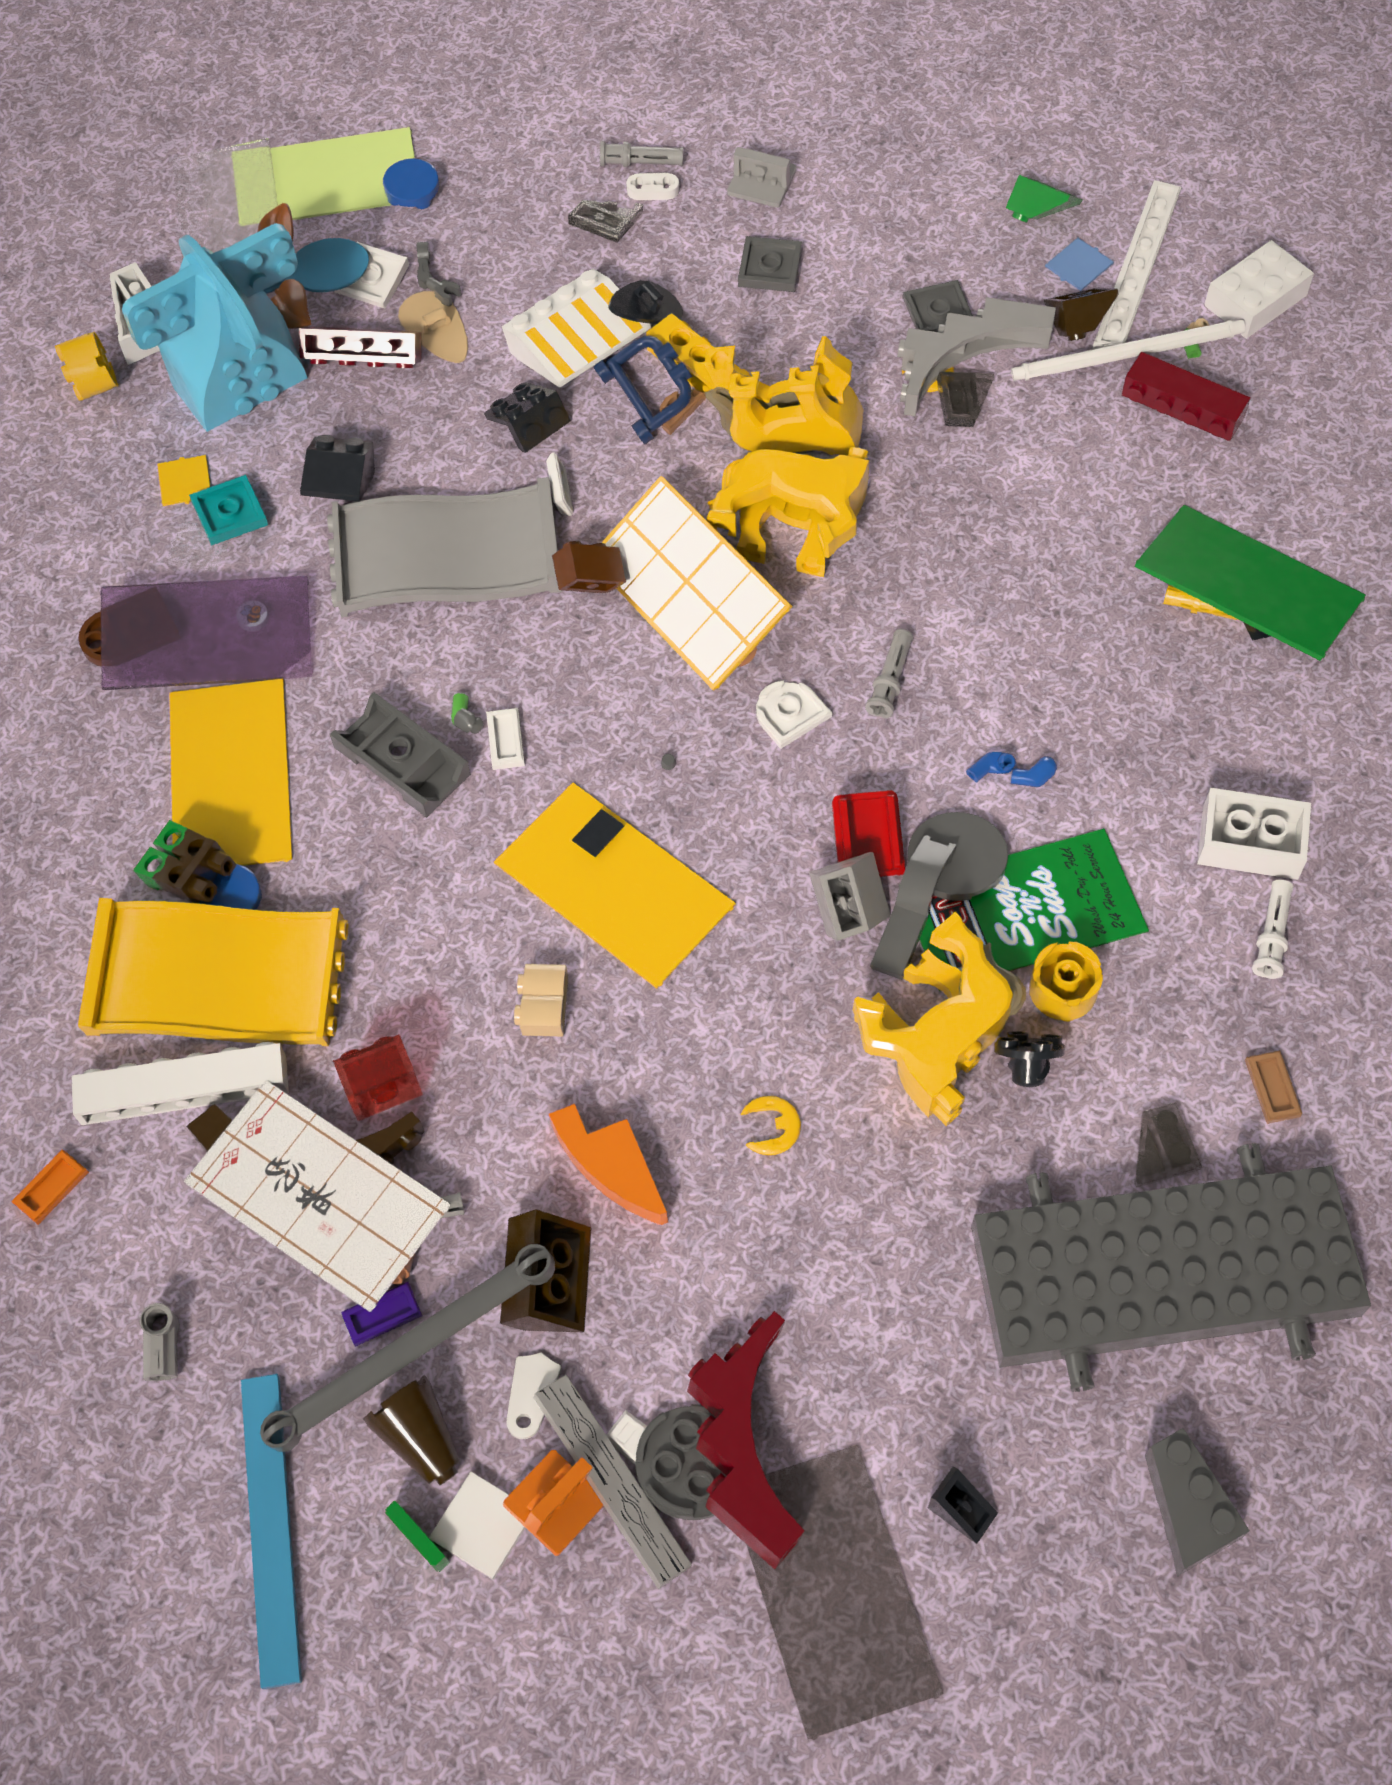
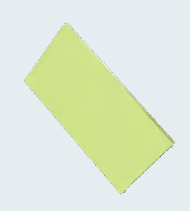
[232,127,415,228]

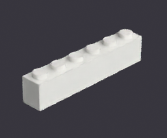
[72,1042,289,1125]

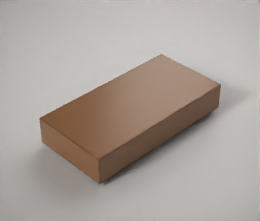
[1245,1050,1302,1124]

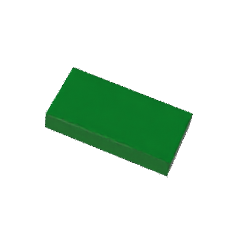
[385,1500,450,1572]

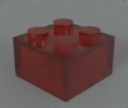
[333,1034,423,1121]

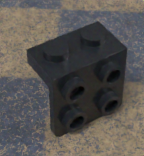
[484,382,571,453]

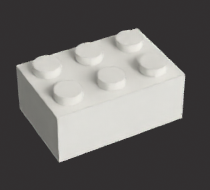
[1205,240,1314,339]
[1197,788,1311,880]

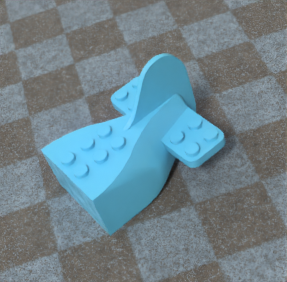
[122,223,308,432]

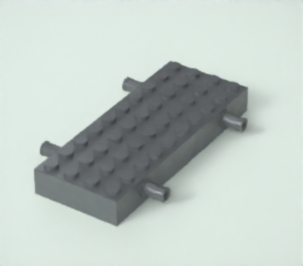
[971,1143,1371,1392]

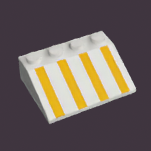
[502,268,651,387]

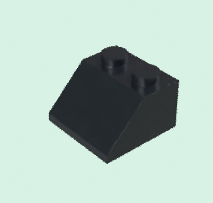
[300,435,375,502]

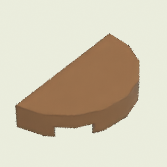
[660,390,706,435]

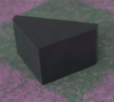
[928,1467,998,1544]

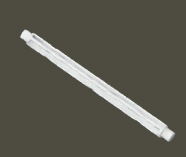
[1011,320,1245,381]

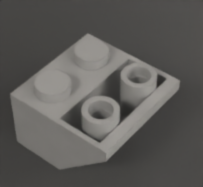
[809,852,891,941]

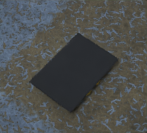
[572,809,625,857]

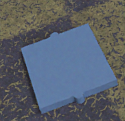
[1045,238,1114,291]

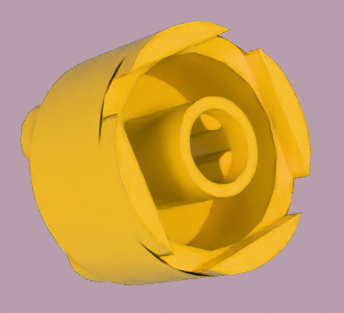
[55,331,118,401]
[1029,942,1103,1022]

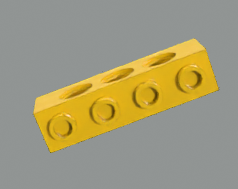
[646,313,751,393]

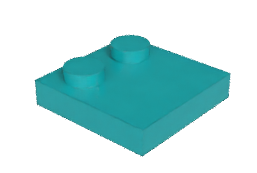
[189,475,268,546]

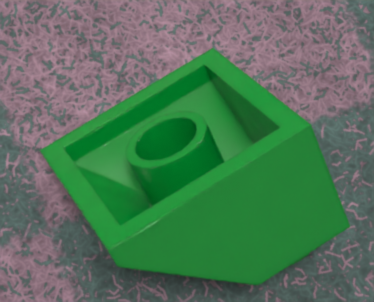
[1006,175,1083,223]

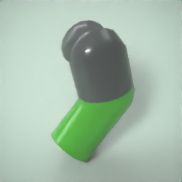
[451,693,483,734]

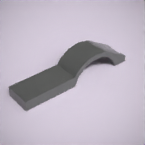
[870,835,957,980]

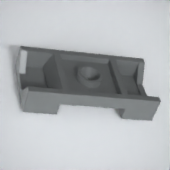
[330,692,471,818]

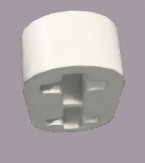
[626,173,679,200]

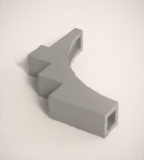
[897,297,1056,416]

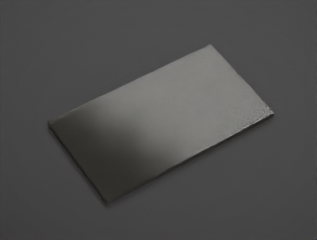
[746,1445,944,1740]

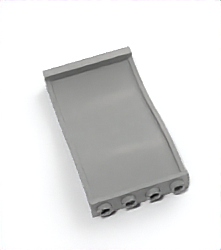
[327,477,562,617]

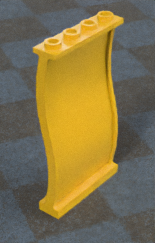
[78,898,349,1046]

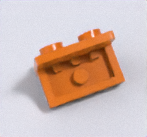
[503,1450,604,1556]

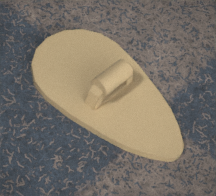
[398,291,468,363]

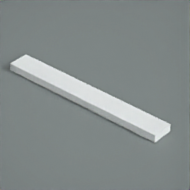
[1093,180,1181,349]

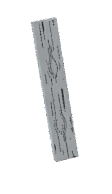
[533,1375,692,1589]

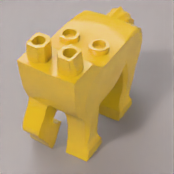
[707,447,869,577]

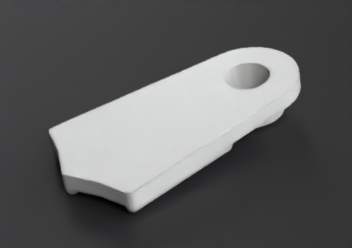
[506,1353,561,1439]

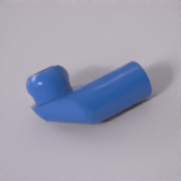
[966,752,1016,783]
[1010,756,1057,787]

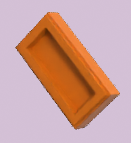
[11,1149,89,1225]

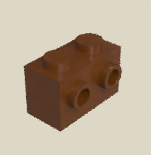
[552,541,626,593]

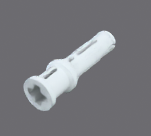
[1252,880,1293,979]

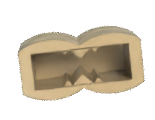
[514,964,568,1037]

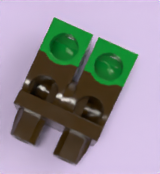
[133,820,236,904]

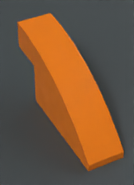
[548,1104,668,1225]

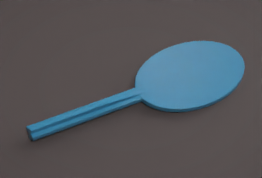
[263,238,369,294]

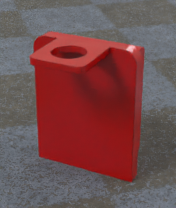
[832,790,905,877]

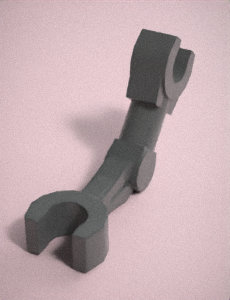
[416,242,461,307]

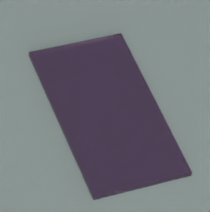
[100,576,313,690]

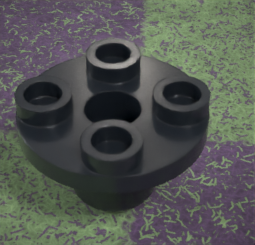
[994,1031,1065,1087]

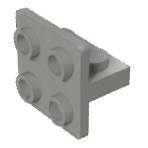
[727,147,796,208]

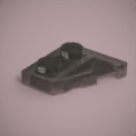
[568,200,643,243]
[1134,1102,1202,1188]

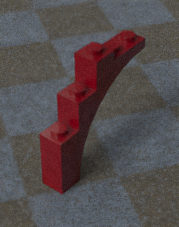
[687,1311,805,1570]

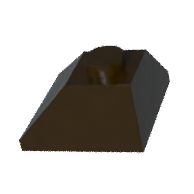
[1044,287,1119,341]

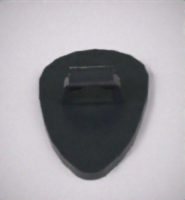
[608,280,683,324]

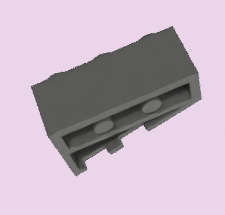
[1145,1428,1250,1577]

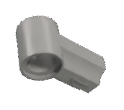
[139,1303,180,1381]

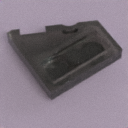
[936,372,994,427]

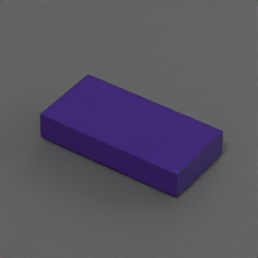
[341,1282,423,1347]

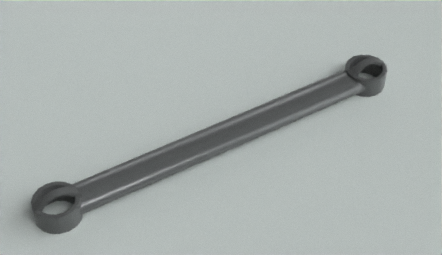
[260,1244,555,1452]

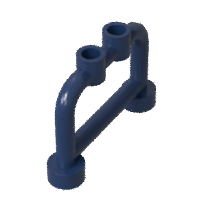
[593,335,692,445]

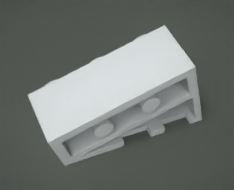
[110,262,160,365]

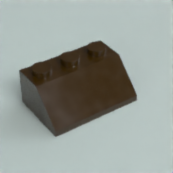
[500,1209,591,1333]

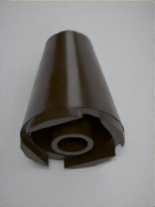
[363,1375,461,1486]

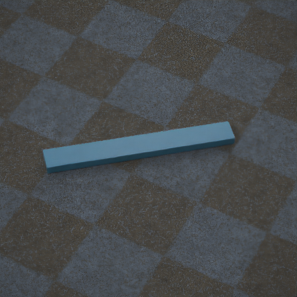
[241,1374,302,1689]

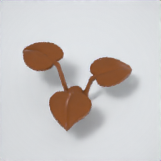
[257,203,312,329]

